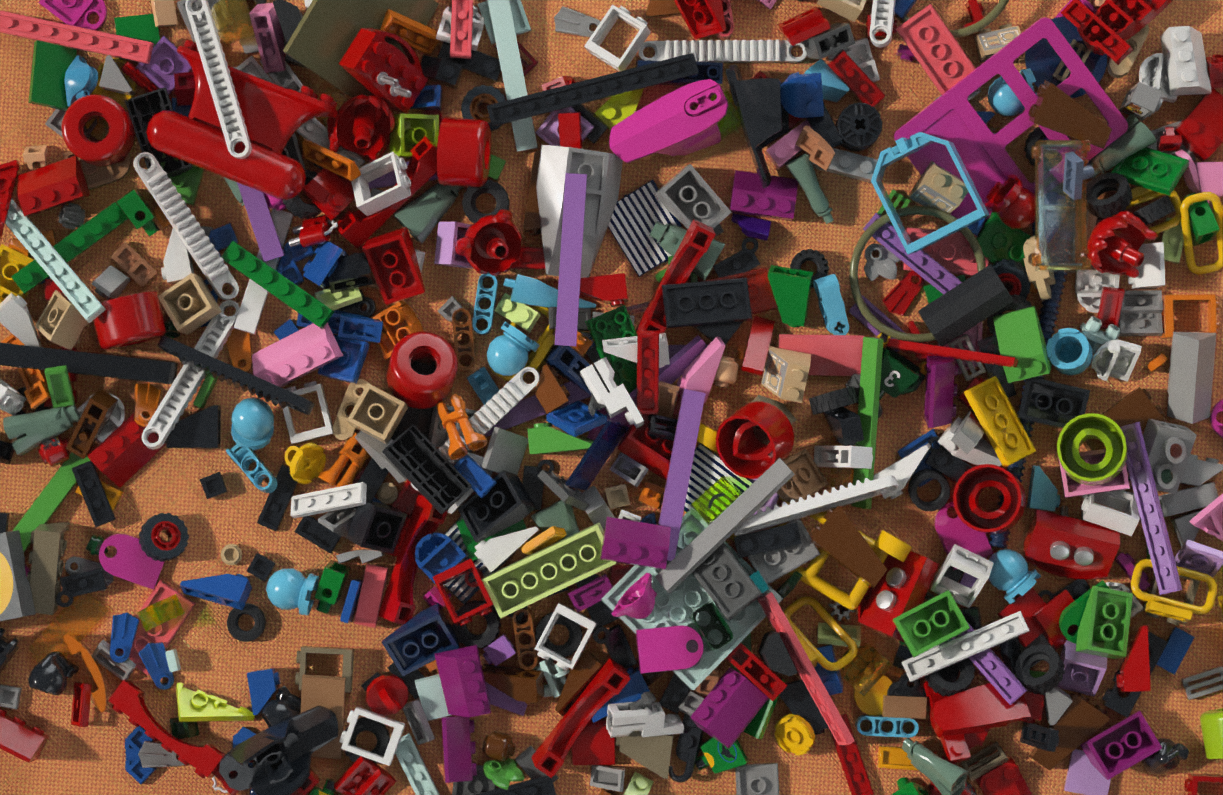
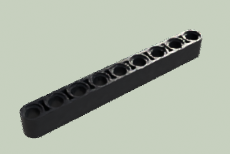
[0,343,178,384]

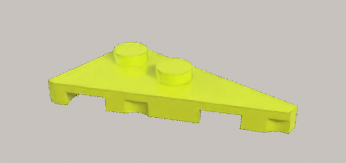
[594,88,644,131]
[176,683,255,722]

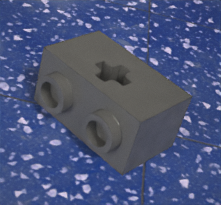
[803,22,855,59]

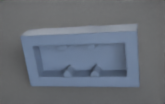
[1063,151,1094,200]

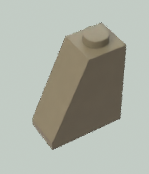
[616,731,673,779]

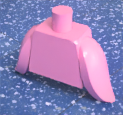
[1175,149,1223,209]

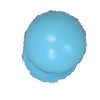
[988,68,1038,116]
[487,321,540,376]
[1046,328,1093,376]
[231,397,274,450]
[988,549,1041,604]
[266,568,319,616]

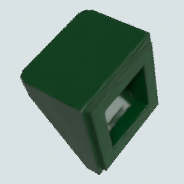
[170,717,199,739]

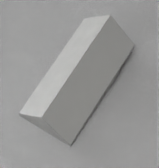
[1167,332,1216,424]

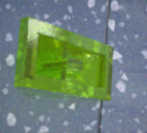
[137,594,185,632]

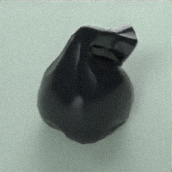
[29,651,79,696]
[261,685,301,727]
[1141,738,1189,775]

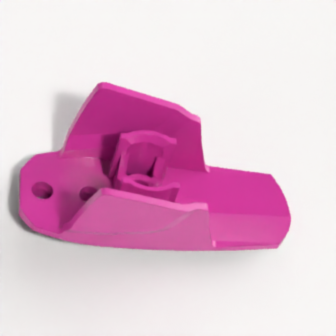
[609,79,728,163]

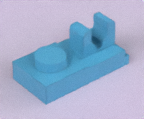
[467,367,499,405]

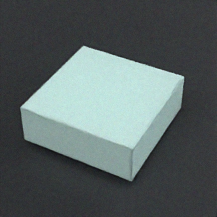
[165,649,181,672]

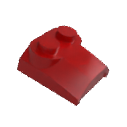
[302,168,355,220]
[975,757,1032,795]

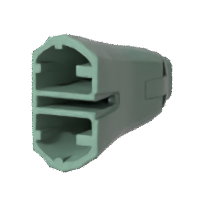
[1086,113,1156,178]
[785,153,834,224]
[393,183,464,244]
[649,221,725,281]
[3,405,81,456]
[531,500,580,542]
[902,738,968,795]

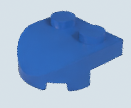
[780,72,824,118]
[415,533,467,584]

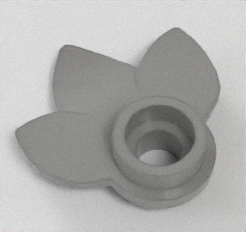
[864,243,901,281]

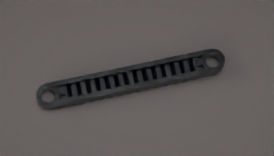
[157,336,314,415]

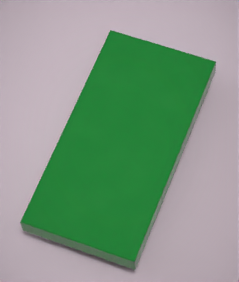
[585,305,637,394]

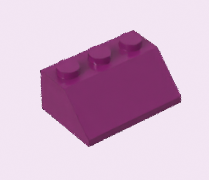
[729,170,798,221]
[924,356,958,428]
[600,517,671,570]
[435,645,491,718]
[690,667,769,749]
[1080,711,1162,780]
[442,716,477,783]

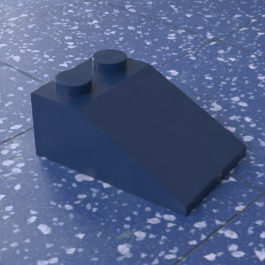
[382,603,459,676]

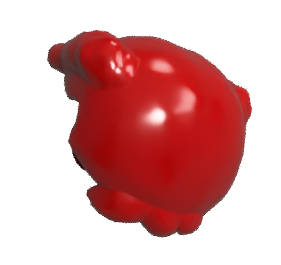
[327,95,395,163]
[455,209,523,276]
[1087,211,1158,278]

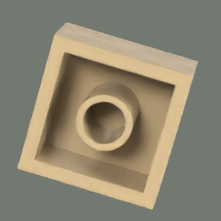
[158,273,222,335]
[347,383,408,444]

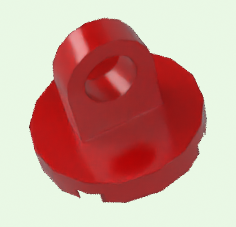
[366,675,409,716]

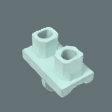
[1080,316,1120,354]
[532,658,570,698]

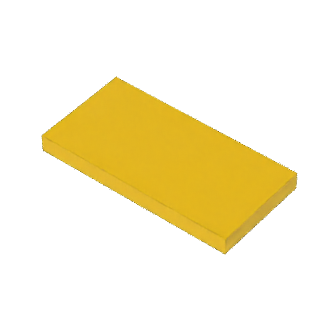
[964,376,1036,468]

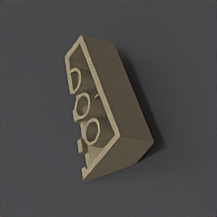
[27,522,70,615]

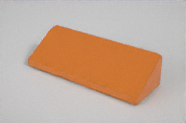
[380,9,440,55]
[303,139,361,181]

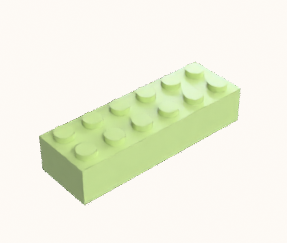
[482,522,617,618]

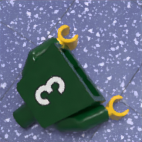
[876,332,927,400]

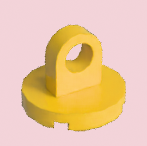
[284,442,326,485]

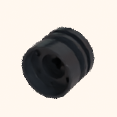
[836,103,882,152]

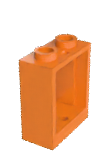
[1161,294,1220,339]

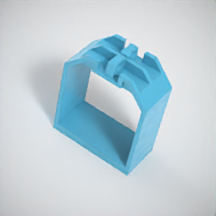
[871,132,989,254]

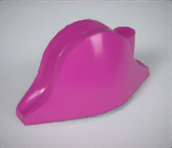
[612,573,657,619]

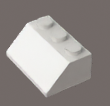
[1160,26,1212,96]

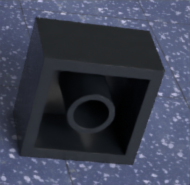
[346,500,407,554]

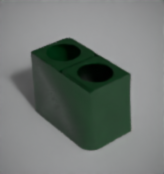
[689,601,733,651]

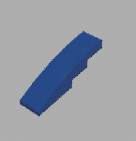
[297,310,383,343]

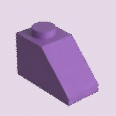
[483,633,517,667]

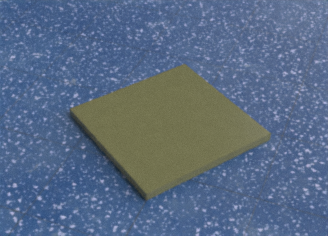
[283,0,439,98]

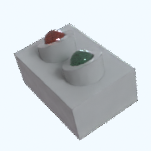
[1128,419,1197,494]

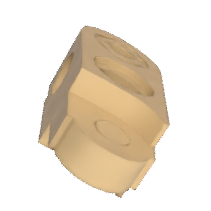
[1107,24,1149,78]
[1023,234,1056,300]
[332,379,370,440]

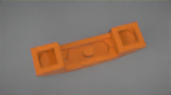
[2,334,50,409]
[62,634,106,712]

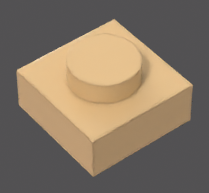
[605,484,630,509]

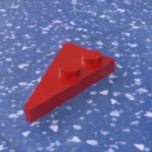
[0,160,20,239]

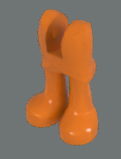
[436,394,487,460]
[318,431,371,487]

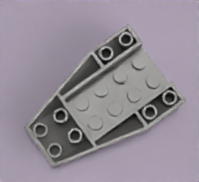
[536,145,623,278]

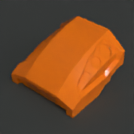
[372,300,423,360]

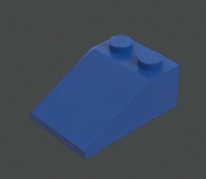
[303,241,349,290]

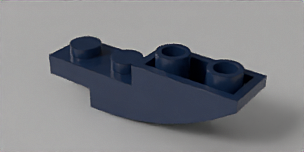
[636,60,723,85]

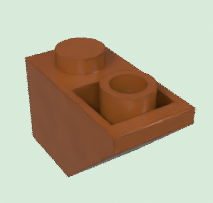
[536,364,570,414]

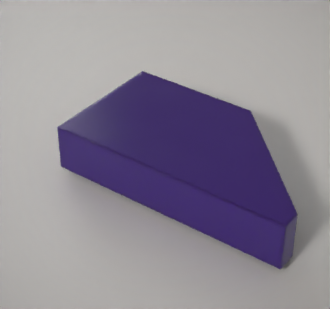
[731,213,771,241]

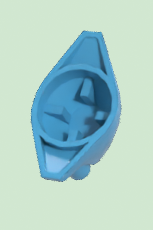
[64,55,98,107]

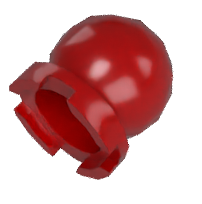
[985,174,1039,229]

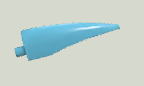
[503,274,596,308]

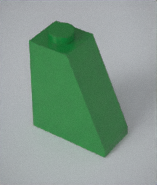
[768,265,813,328]

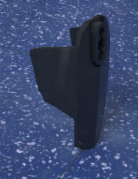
[726,64,789,188]
[219,706,338,795]

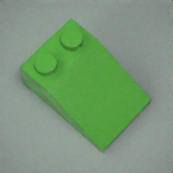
[993,306,1052,383]
[527,423,603,454]
[1076,586,1133,659]
[893,590,970,658]

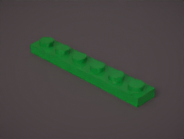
[11,202,128,294]
[221,241,334,329]

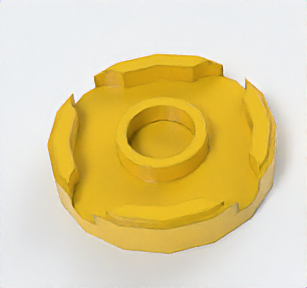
[854,673,893,716]
[774,714,815,756]

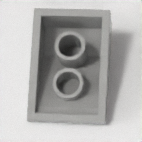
[654,164,732,229]

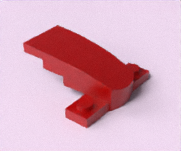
[1061,0,1173,65]
[923,677,1031,763]

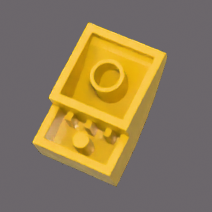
[0,244,34,303]

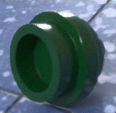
[164,317,181,338]
[85,534,108,555]

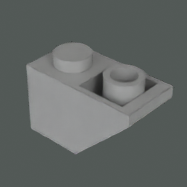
[92,265,131,300]
[1180,454,1223,486]

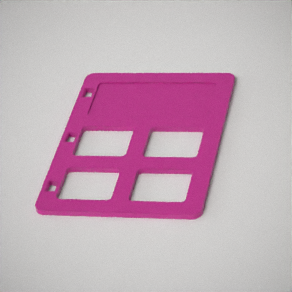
[894,17,1128,232]

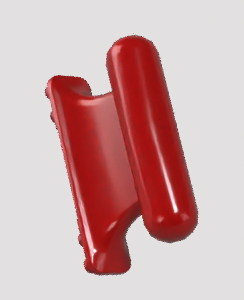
[147,40,338,200]

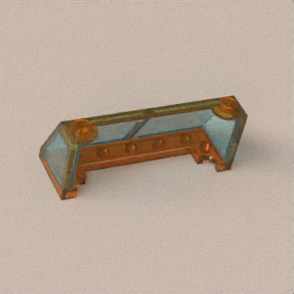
[1031,140,1091,273]

